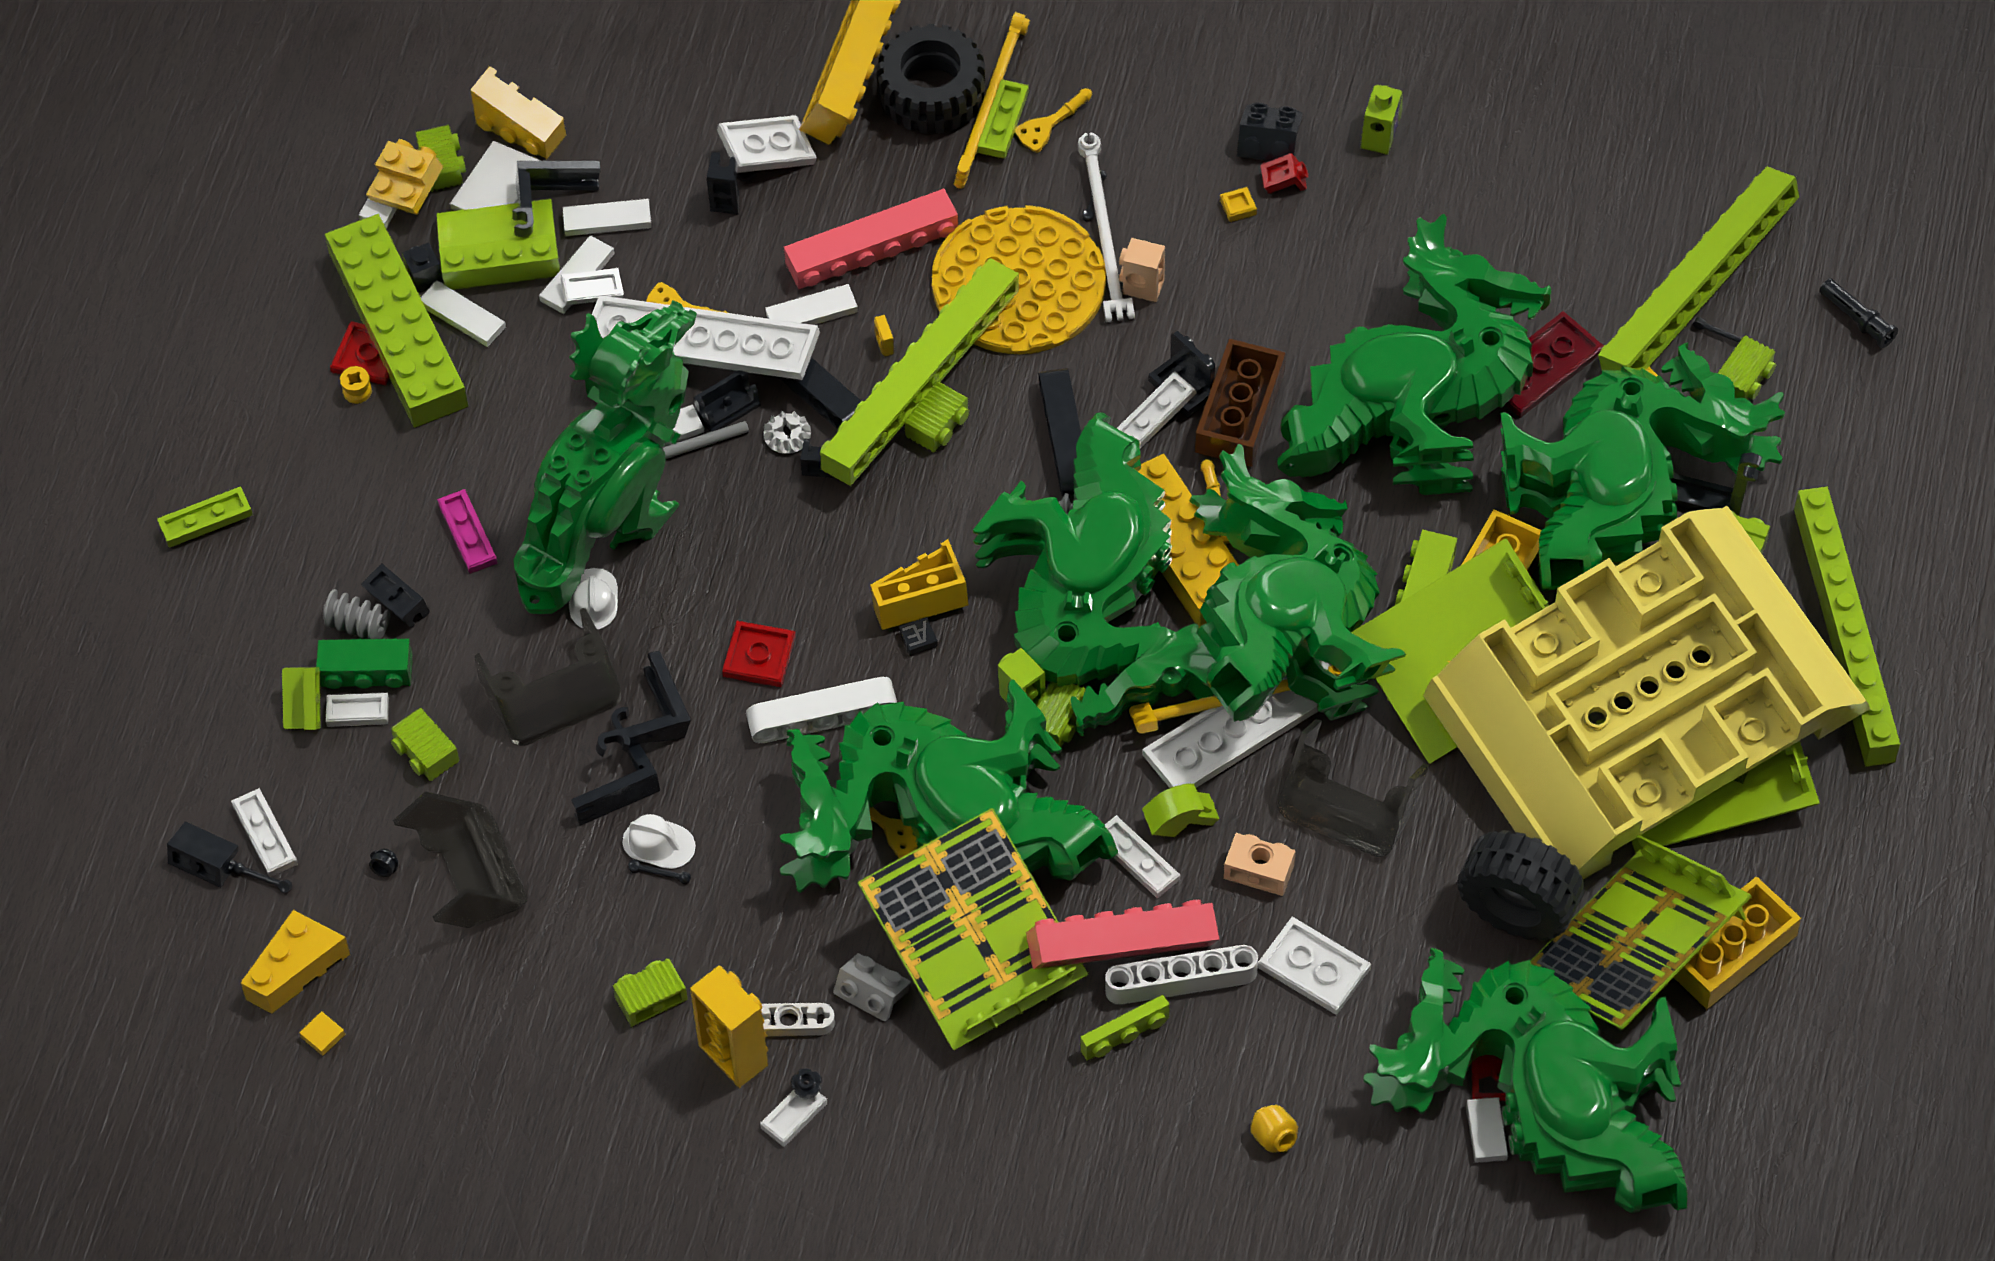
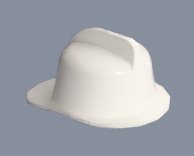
[569,568,618,631]
[622,814,696,869]

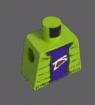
[1361,85,1402,155]

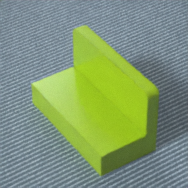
[282,667,321,730]

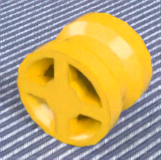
[340,366,372,404]

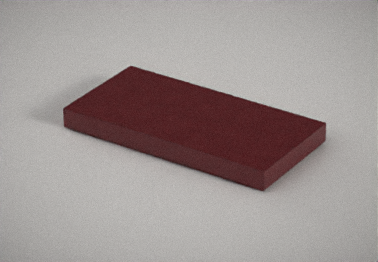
[1505,311,1604,418]

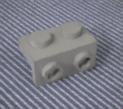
[833,953,911,1021]

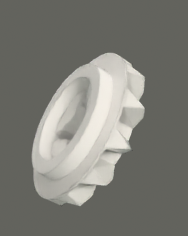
[764,411,811,454]

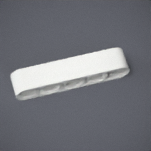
[746,677,897,743]
[1105,945,1258,1004]

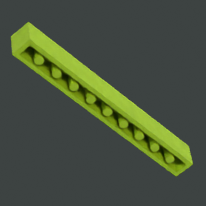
[1598,166,1799,370]
[820,258,1019,486]
[1794,486,1900,767]

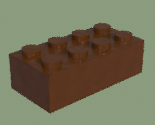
[1195,338,1286,467]

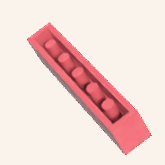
[784,189,958,289]
[1026,900,1219,969]

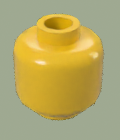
[1251,1105,1298,1153]

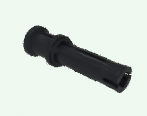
[1819,278,1899,348]

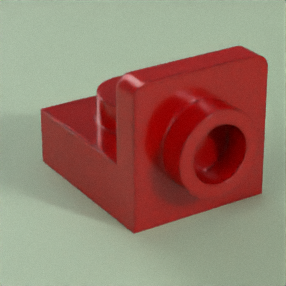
[1260,153,1308,194]

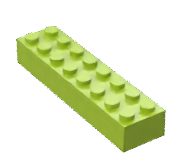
[325,213,469,428]

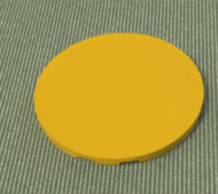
[932,205,1106,354]

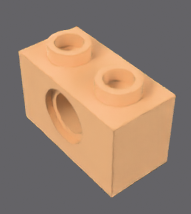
[1119,238,1165,302]
[1224,833,1295,896]

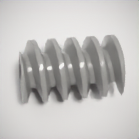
[323,589,390,639]

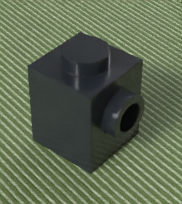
[402,242,444,293]

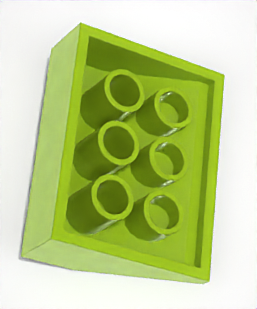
[437,199,560,290]

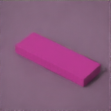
[437,489,498,574]

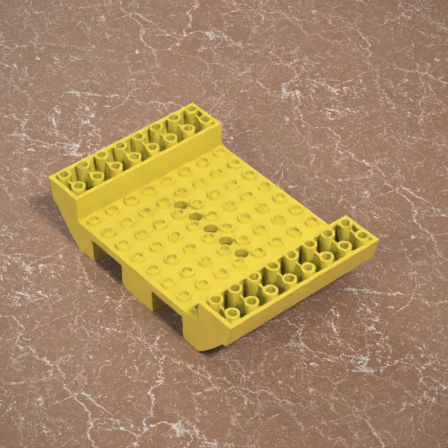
[1423,506,1870,880]

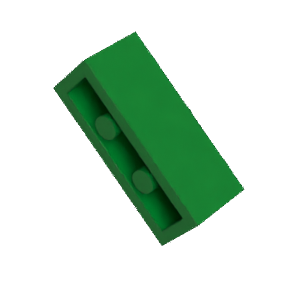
[316,639,413,689]

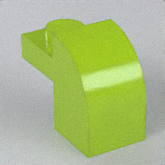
[1142,784,1219,837]

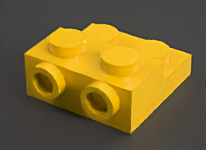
[366,139,443,215]

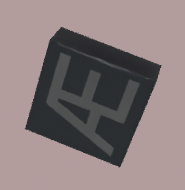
[899,617,938,656]

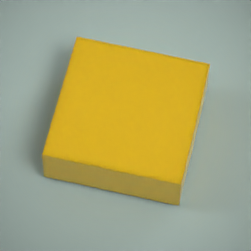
[1220,187,1257,222]
[874,315,894,357]
[299,1012,345,1056]

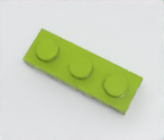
[978,79,1029,159]
[157,486,253,548]
[1080,995,1169,1060]

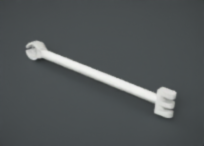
[1078,132,1135,323]

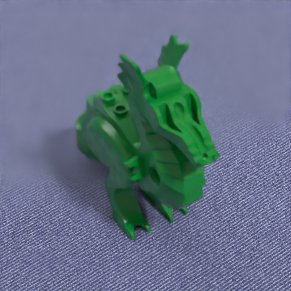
[1277,214,1551,495]
[514,300,697,614]
[1500,342,1785,592]
[973,412,1216,736]
[1189,444,1406,722]
[780,679,1118,893]
[1363,948,1687,1213]

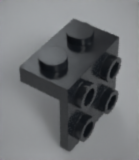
[1236,102,1302,161]
[1148,330,1215,417]

